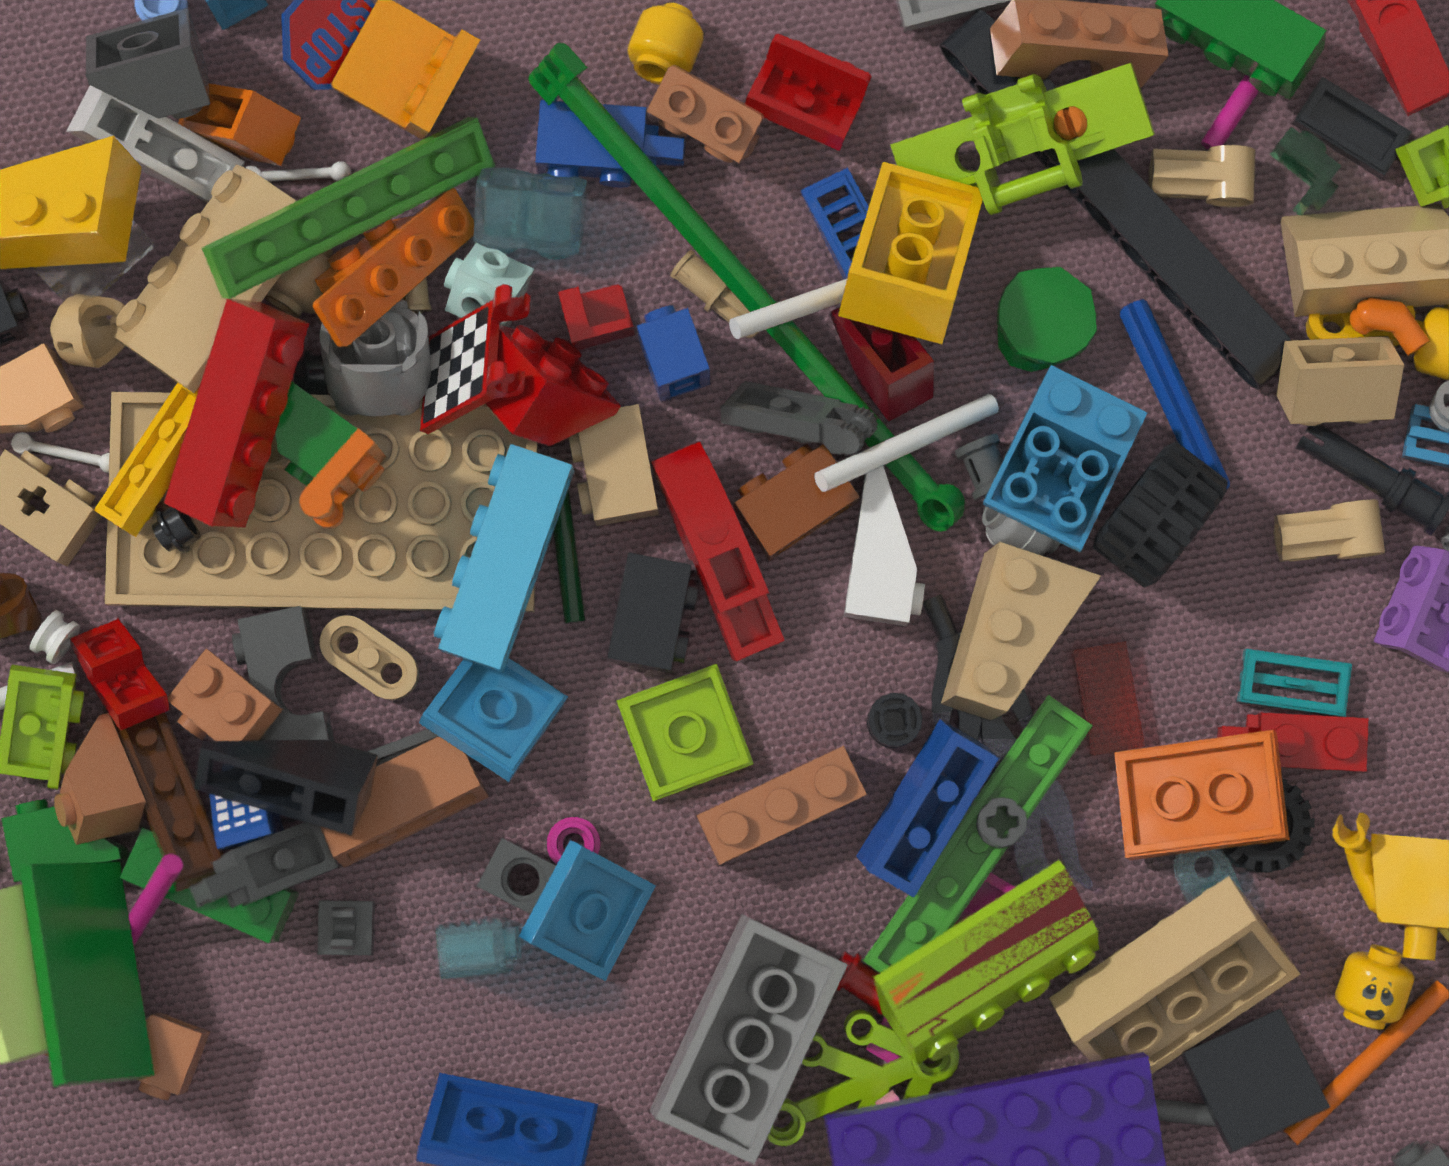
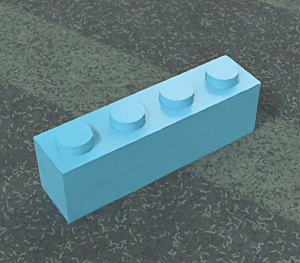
[434,444,575,673]

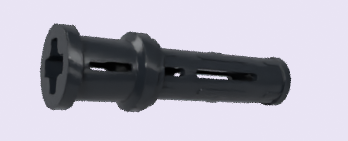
[1295,424,1449,536]

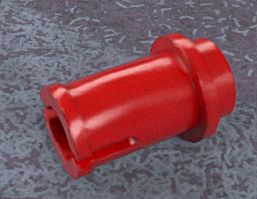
[836,951,882,1015]

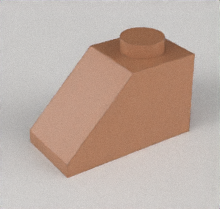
[54,713,146,845]

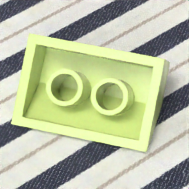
[0,884,48,1064]

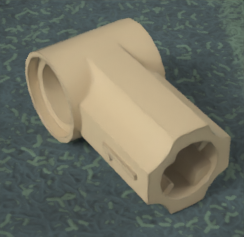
[1148,145,1255,207]
[1274,499,1385,562]

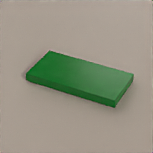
[20,862,155,1087]

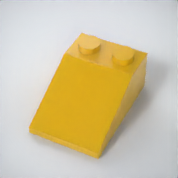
[838,162,983,344]

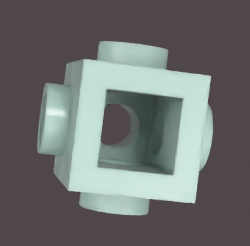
[444,243,534,327]

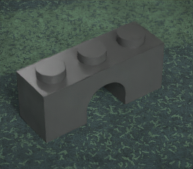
[232,606,335,742]

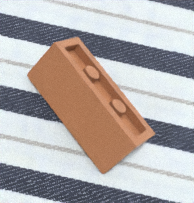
[320,736,489,868]

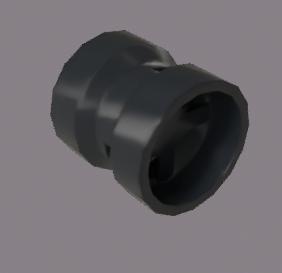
[866,693,922,749]

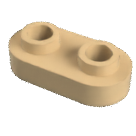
[320,615,419,700]

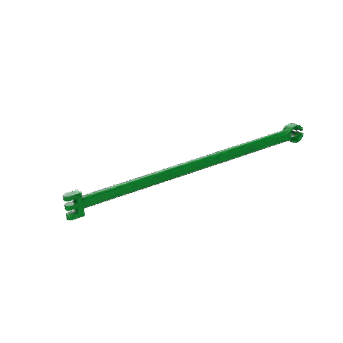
[528,42,965,532]

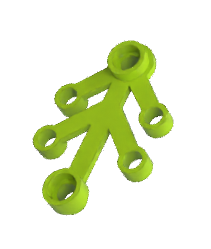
[767,1010,959,1146]

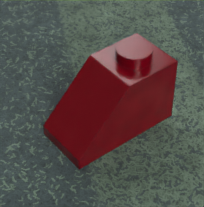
[831,307,934,421]

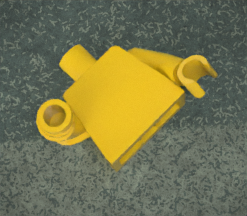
[1333,813,1449,961]

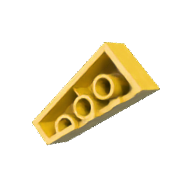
[0,136,142,269]

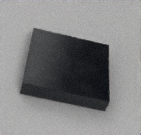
[1181,1009,1330,1155]

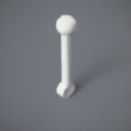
[246,161,351,182]
[11,433,110,473]

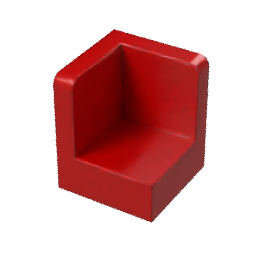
[558,284,635,350]

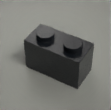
[607,552,700,674]

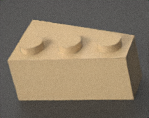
[941,542,1101,720]

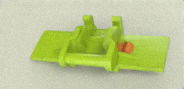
[890,62,1155,215]

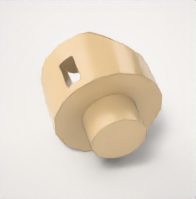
[50,294,125,368]

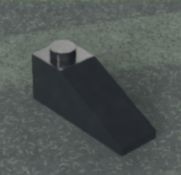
[195,740,378,836]

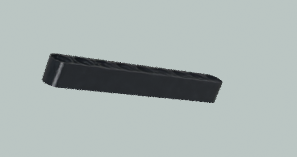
[939,10,1292,390]

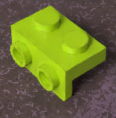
[0,665,85,789]

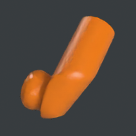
[1349,297,1430,356]

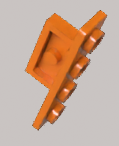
[313,188,478,347]

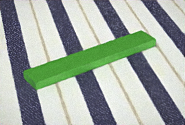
[202,117,495,299]
[863,695,1093,973]

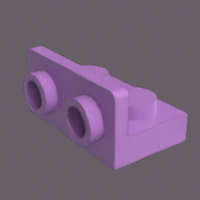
[1374,545,1449,673]

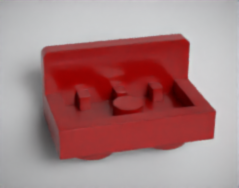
[745,34,872,151]

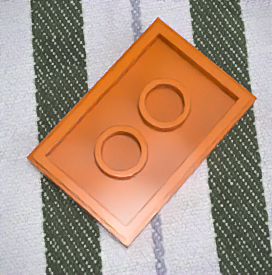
[1114,730,1289,860]

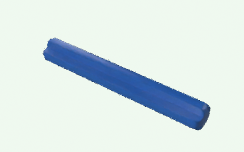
[1120,299,1230,490]

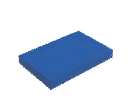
[416,1073,598,1166]

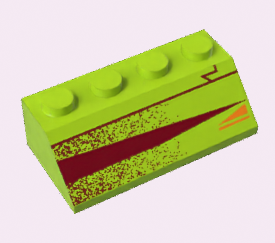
[874,860,1099,1065]

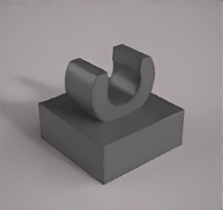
[317,900,375,955]

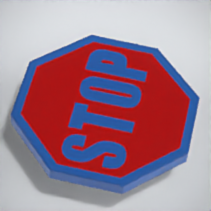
[281,0,375,90]

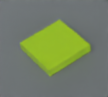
[616,664,754,802]

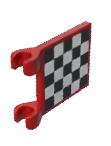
[420,284,531,435]

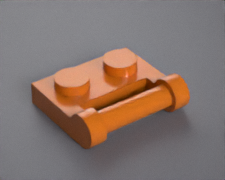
[299,428,386,529]

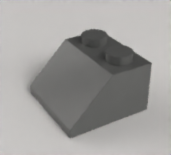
[86,8,210,119]

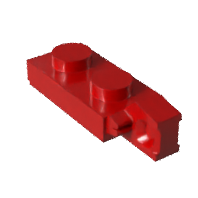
[1217,712,1369,772]

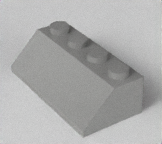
[649,914,847,1164]

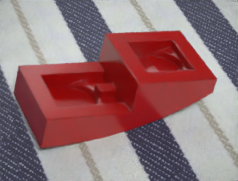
[70,618,170,731]

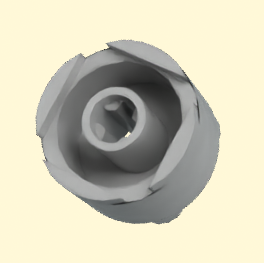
[320,299,431,416]

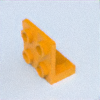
[331,0,480,140]

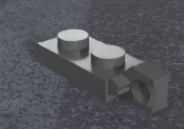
[189,822,338,908]

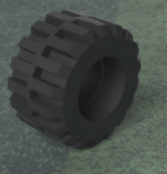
[1093,441,1228,588]

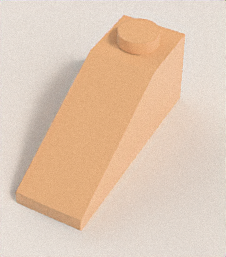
[0,343,84,433]

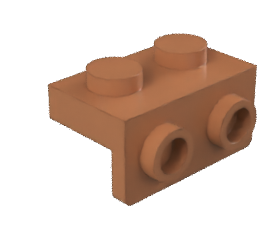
[646,65,764,163]
[168,648,283,741]

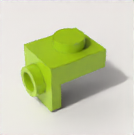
[1395,125,1449,209]

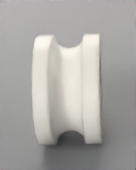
[30,610,80,664]

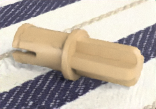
[670,250,759,339]

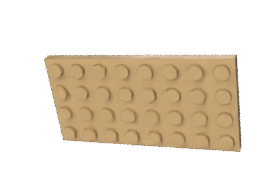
[105,392,538,613]

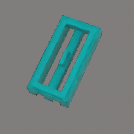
[1237,649,1352,717]

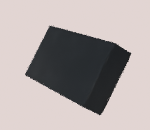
[1292,77,1412,179]

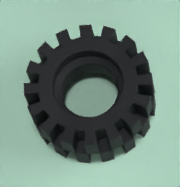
[1219,778,1315,873]

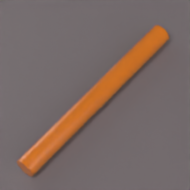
[1283,980,1449,1146]

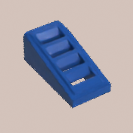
[800,168,869,280]

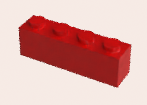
[164,299,309,528]

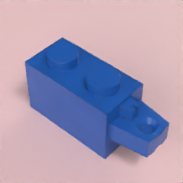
[535,100,686,188]

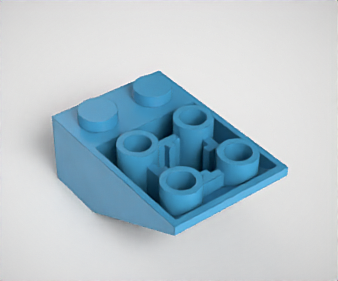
[982,365,1148,552]

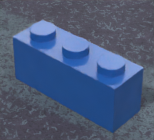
[856,719,999,897]

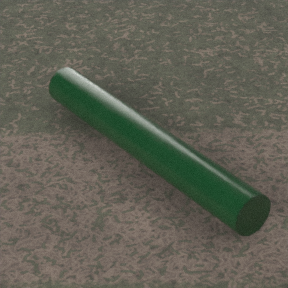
[553,489,586,624]

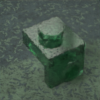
[1270,127,1341,215]

